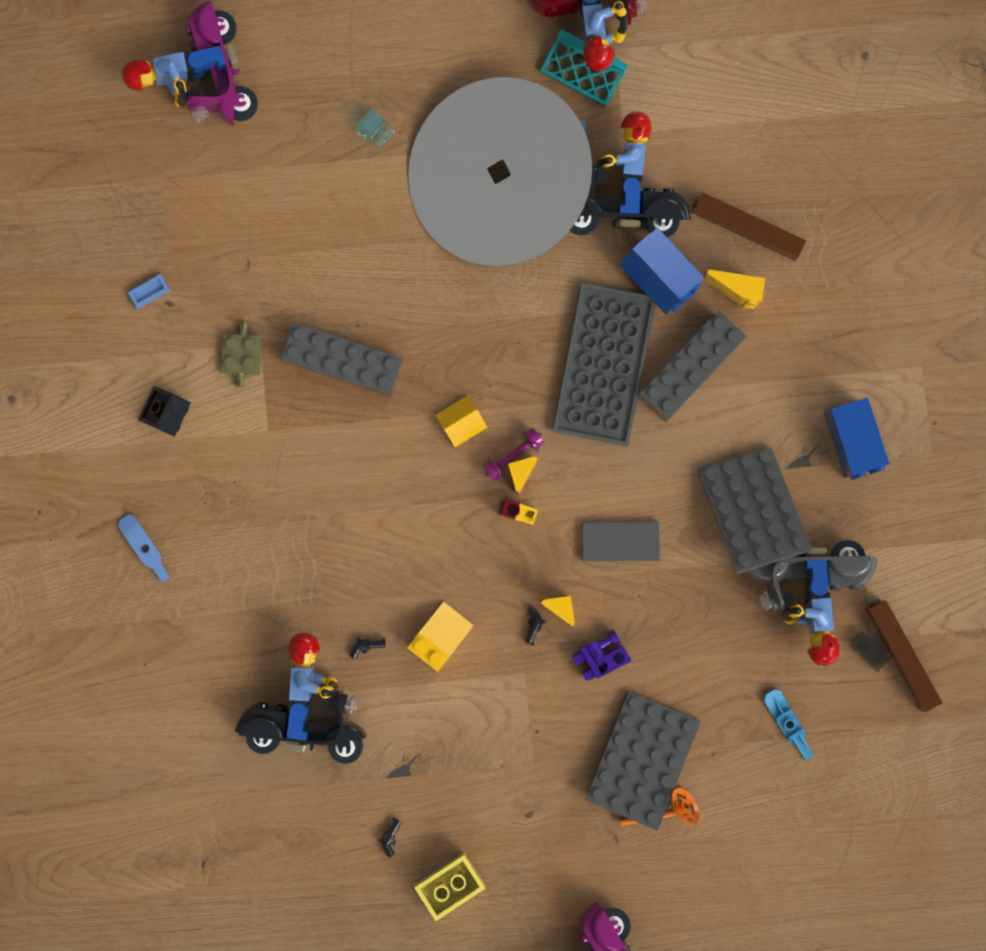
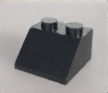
[138,386,191,437]

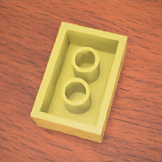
[414,852,485,921]

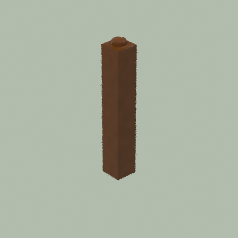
[692,192,806,261]
[865,598,943,712]

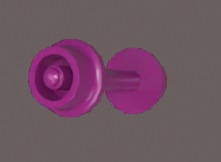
[483,428,545,481]

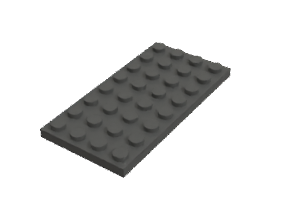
[553,283,655,447]

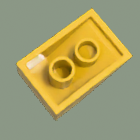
[703,269,765,309]
[407,602,474,672]

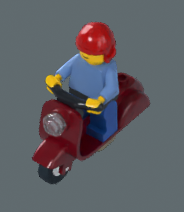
[527,0,648,72]

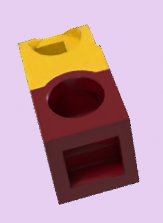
[499,498,538,525]

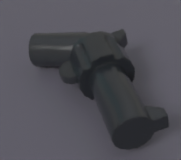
[525,606,546,646]
[349,637,386,659]
[378,817,402,858]

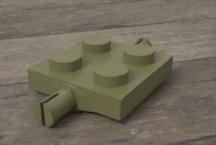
[221,322,262,387]

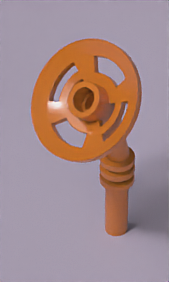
[620,788,700,826]

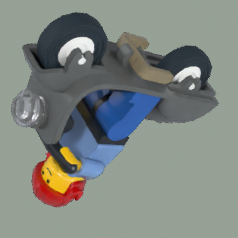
[747,540,878,666]

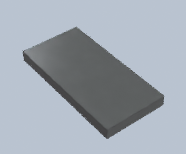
[582,522,660,561]

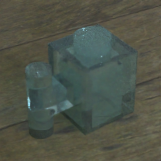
[356,109,396,149]

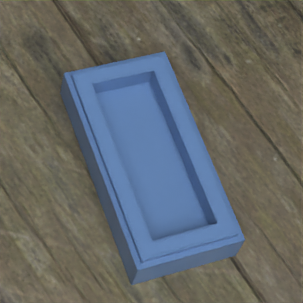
[127,273,171,309]

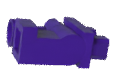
[572,629,631,681]

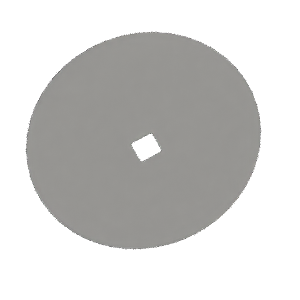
[408,77,592,266]

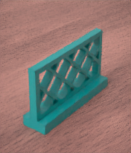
[540,29,628,107]

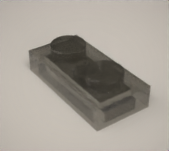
[849,631,891,672]

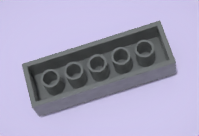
[638,310,747,422]
[281,323,404,397]

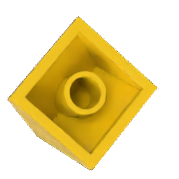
[435,395,487,447]
[508,456,538,494]
[540,596,575,626]

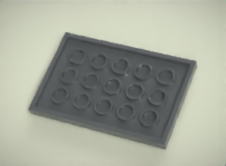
[698,446,812,574]
[585,692,701,831]

